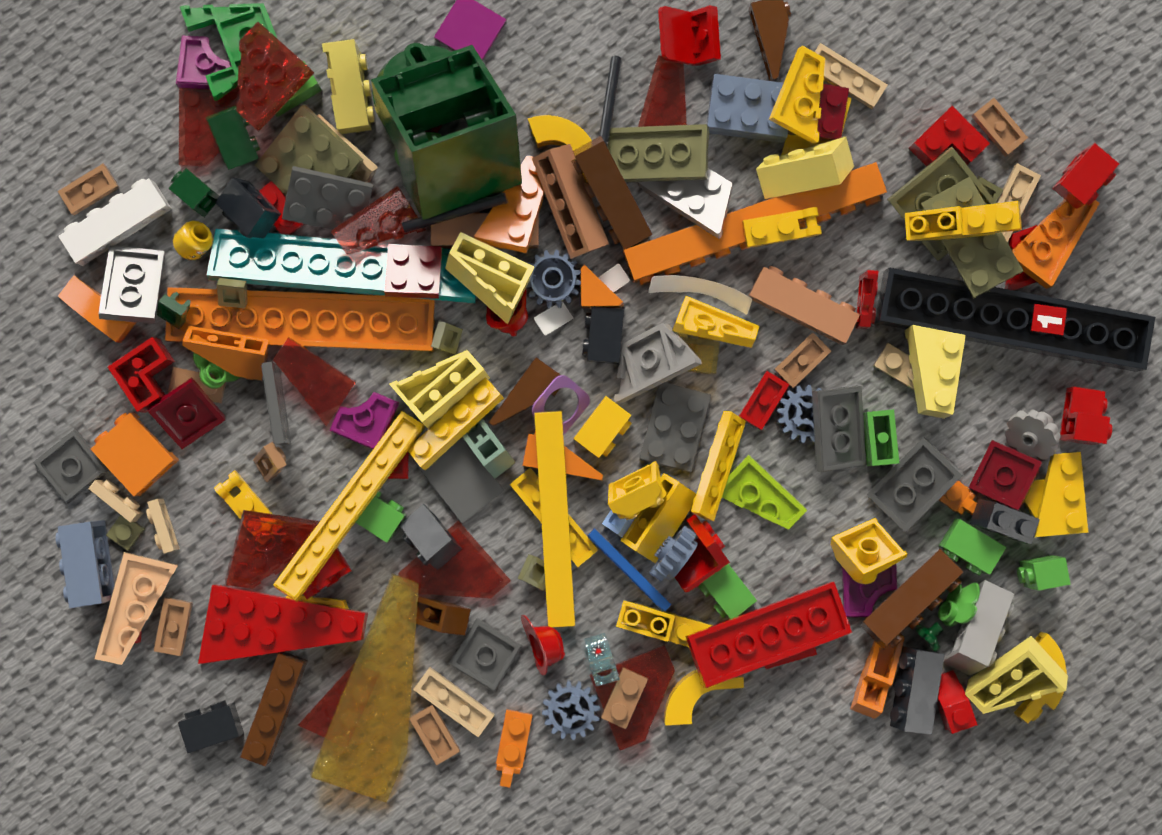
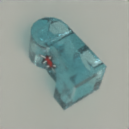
[584,633,620,686]

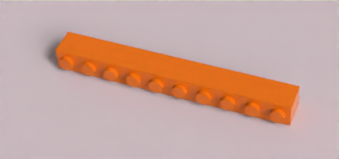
[623,162,887,285]

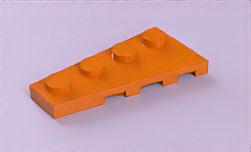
[474,156,545,253]

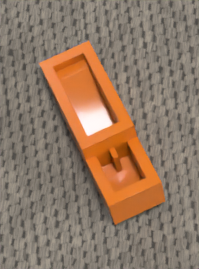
[58,275,137,343]
[850,637,905,719]

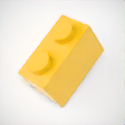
[573,396,632,458]

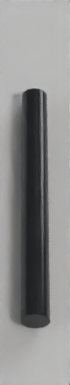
[599,56,622,148]
[402,193,508,233]

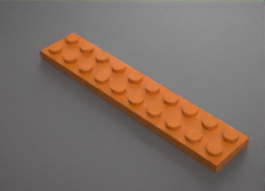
[165,287,435,352]

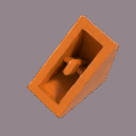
[581,265,624,308]

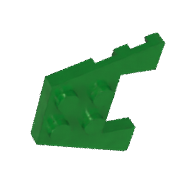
[180,3,283,101]

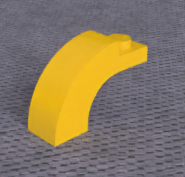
[528,115,592,183]
[1014,632,1067,724]
[664,669,744,726]

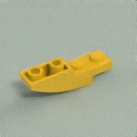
[905,201,1022,241]
[616,600,713,647]

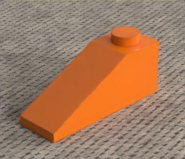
[182,326,269,381]
[523,430,603,480]

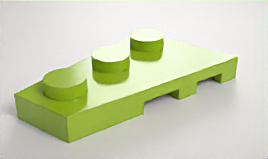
[722,454,807,530]

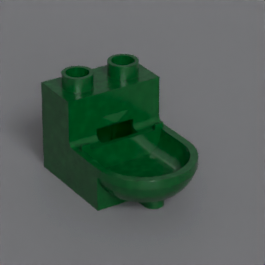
[371,43,522,220]

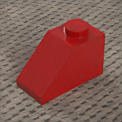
[937,670,978,734]

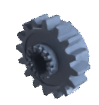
[526,250,581,309]
[650,526,698,581]

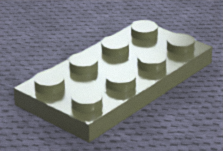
[608,124,709,182]
[921,177,1023,298]

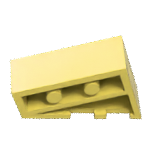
[322,39,375,134]
[756,137,854,199]
[445,232,534,324]
[905,325,966,419]
[389,350,490,429]
[965,636,1068,714]

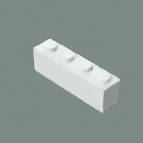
[58,178,172,266]

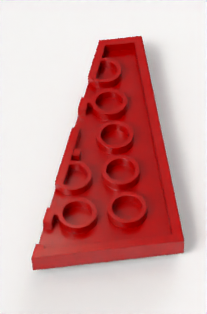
[198,584,368,664]

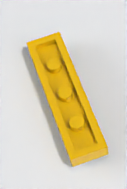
[408,377,504,470]
[691,411,746,521]
[510,467,598,567]

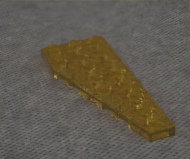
[310,573,419,803]

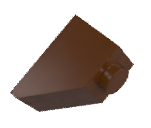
[407,595,471,635]

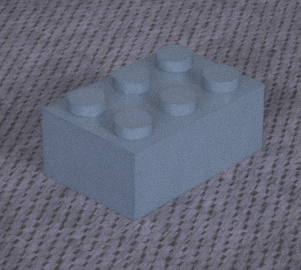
[706,74,788,143]
[55,520,114,608]

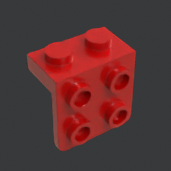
[658,5,721,66]
[674,514,730,592]

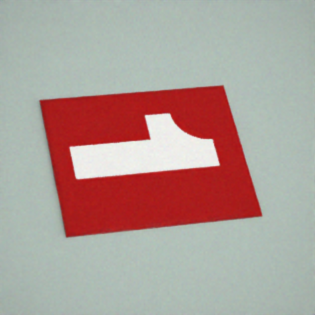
[1031,304,1067,335]

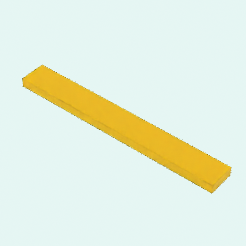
[273,411,425,602]
[534,411,575,627]

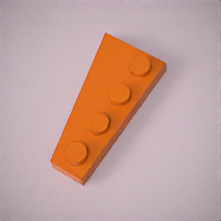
[1012,199,1100,289]

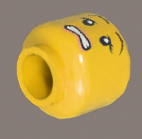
[173,221,213,260]

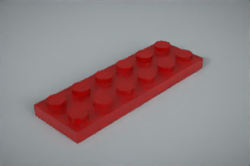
[685,582,852,688]

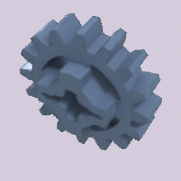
[776,385,821,443]
[542,680,600,740]

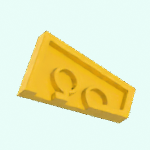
[769,46,825,144]
[672,296,759,348]
[1034,452,1088,537]

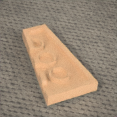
[95,552,178,665]

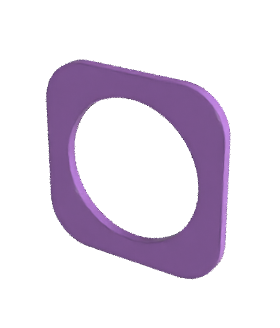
[532,375,590,434]

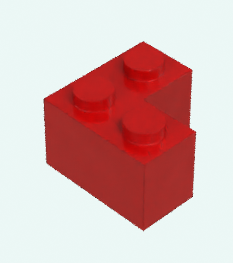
[908,105,990,167]
[1052,143,1119,209]
[107,337,175,413]
[1059,387,1112,445]

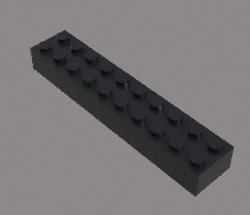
[874,267,1156,372]

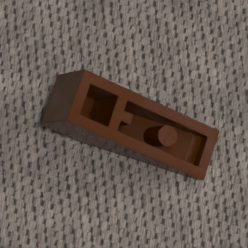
[748,0,791,82]
[489,357,561,426]

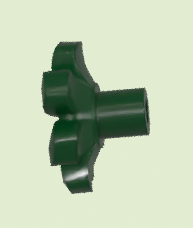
[915,622,944,652]

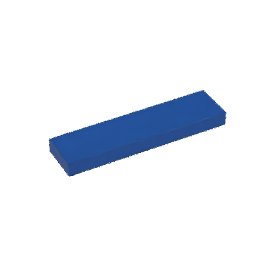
[588,528,671,611]

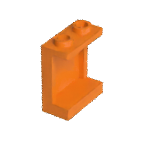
[91,412,179,496]

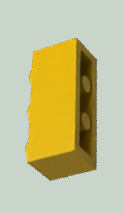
[620,473,696,563]

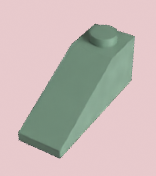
[462,418,516,479]

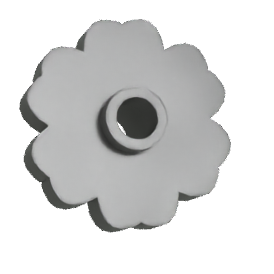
[1005,410,1061,460]

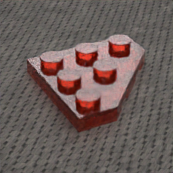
[237,22,314,132]
[179,86,260,167]
[225,510,320,589]
[398,520,511,599]
[590,644,675,751]

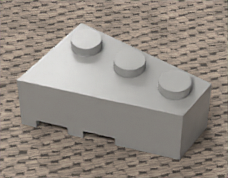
[943,580,1014,675]

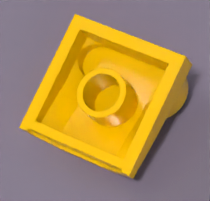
[608,461,666,520]
[830,518,907,584]

